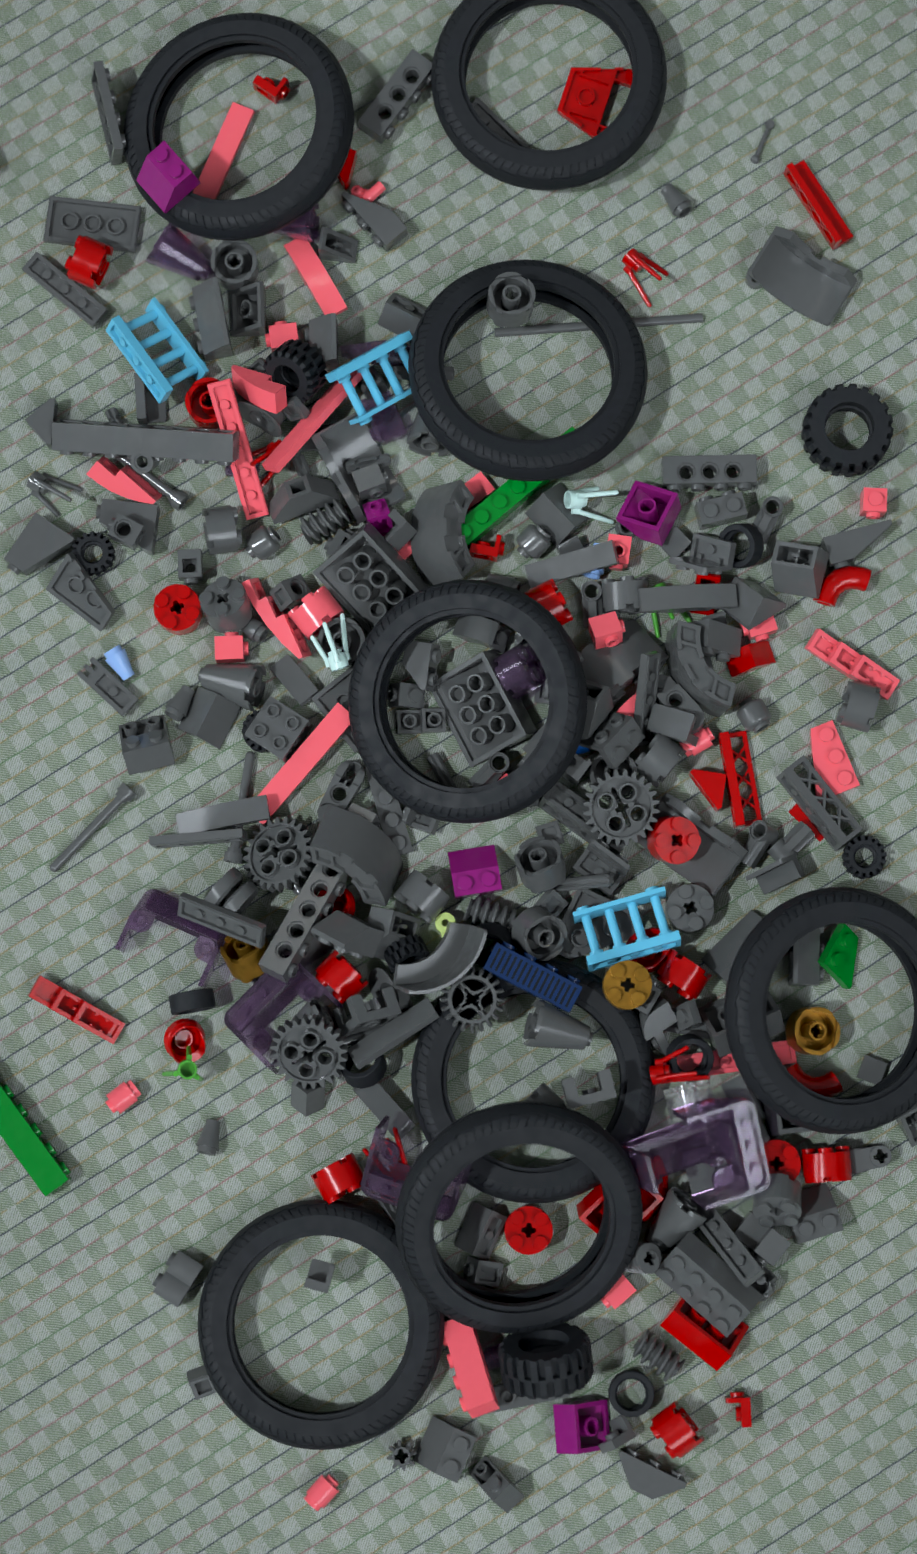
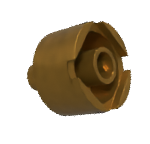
[220,936,270,983]
[602,961,652,1010]
[785,1007,841,1055]

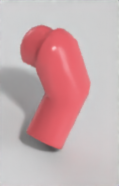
[351,181,386,202]

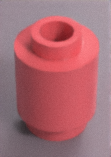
[679,727,715,757]
[105,1080,142,1114]
[304,1474,340,1511]

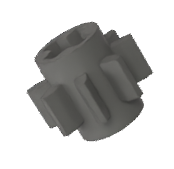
[387,1440,417,1471]

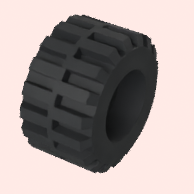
[263,339,327,403]

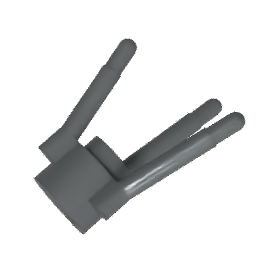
[27,471,83,517]

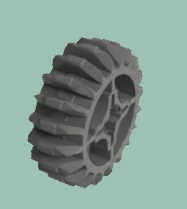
[440,967,505,1033]

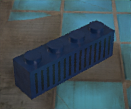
[483,941,583,1014]

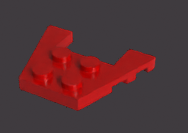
[557,67,633,138]

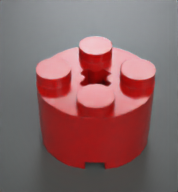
[65,235,113,290]
[185,377,219,429]
[524,578,573,626]
[154,584,203,635]
[647,816,701,864]
[657,949,712,1001]
[315,950,369,1004]
[750,1140,801,1182]
[801,1146,852,1183]
[311,1152,367,1204]
[504,1205,553,1255]
[650,1401,704,1459]

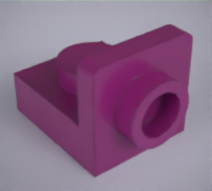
[362,498,393,536]

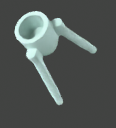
[564,487,619,524]
[310,613,351,672]

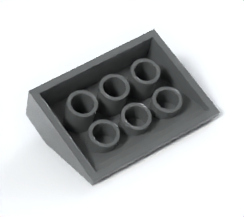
[313,521,429,633]
[432,649,537,767]

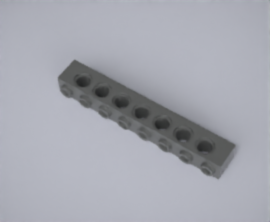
[258,803,381,983]

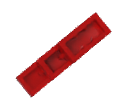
[28,975,125,1045]

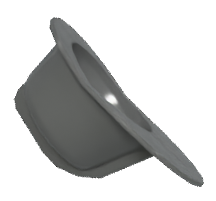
[237,401,286,437]
[369,968,413,1017]

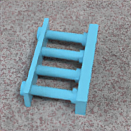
[106,297,209,404]
[325,331,413,426]
[572,886,681,972]

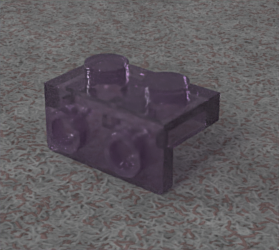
[361,391,408,446]

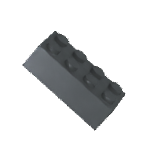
[655,1231,763,1338]

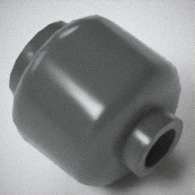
[516,523,551,559]
[245,525,281,560]
[736,697,772,734]

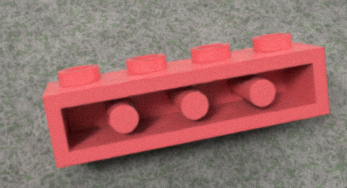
[443,1319,500,1419]

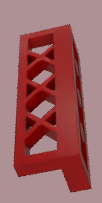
[783,160,853,250]
[718,730,762,828]

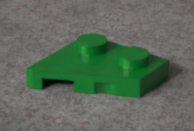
[818,923,859,989]

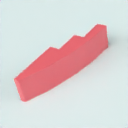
[284,235,348,315]
[241,577,312,659]
[804,629,900,700]

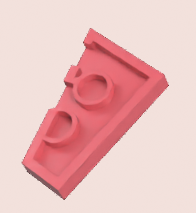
[810,720,860,802]

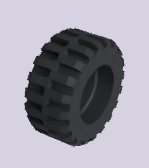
[801,383,894,477]
[498,1323,594,1400]

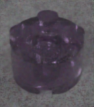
[494,644,546,699]

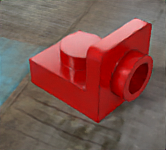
[252,75,290,105]
[470,534,505,562]
[725,1391,752,1428]

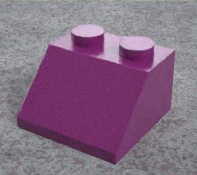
[136,141,200,214]
[616,480,681,546]
[448,845,502,899]
[553,1399,610,1454]

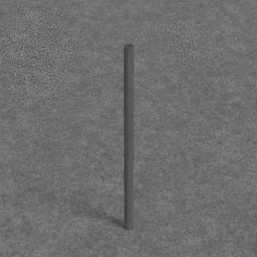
[494,313,703,337]

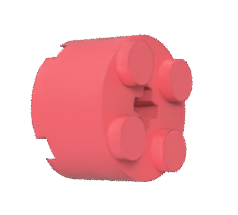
[288,586,344,640]

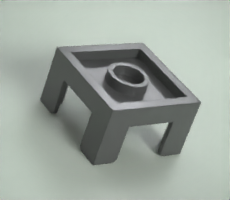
[333,986,401,1037]
[561,1068,617,1109]

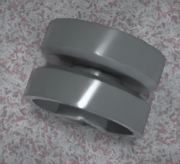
[204,867,260,915]

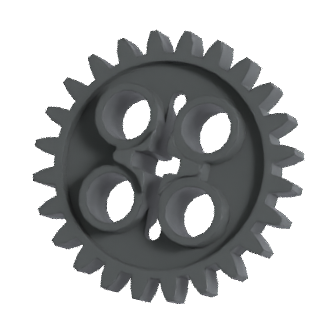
[582,768,660,846]
[242,816,313,893]
[270,1014,348,1089]

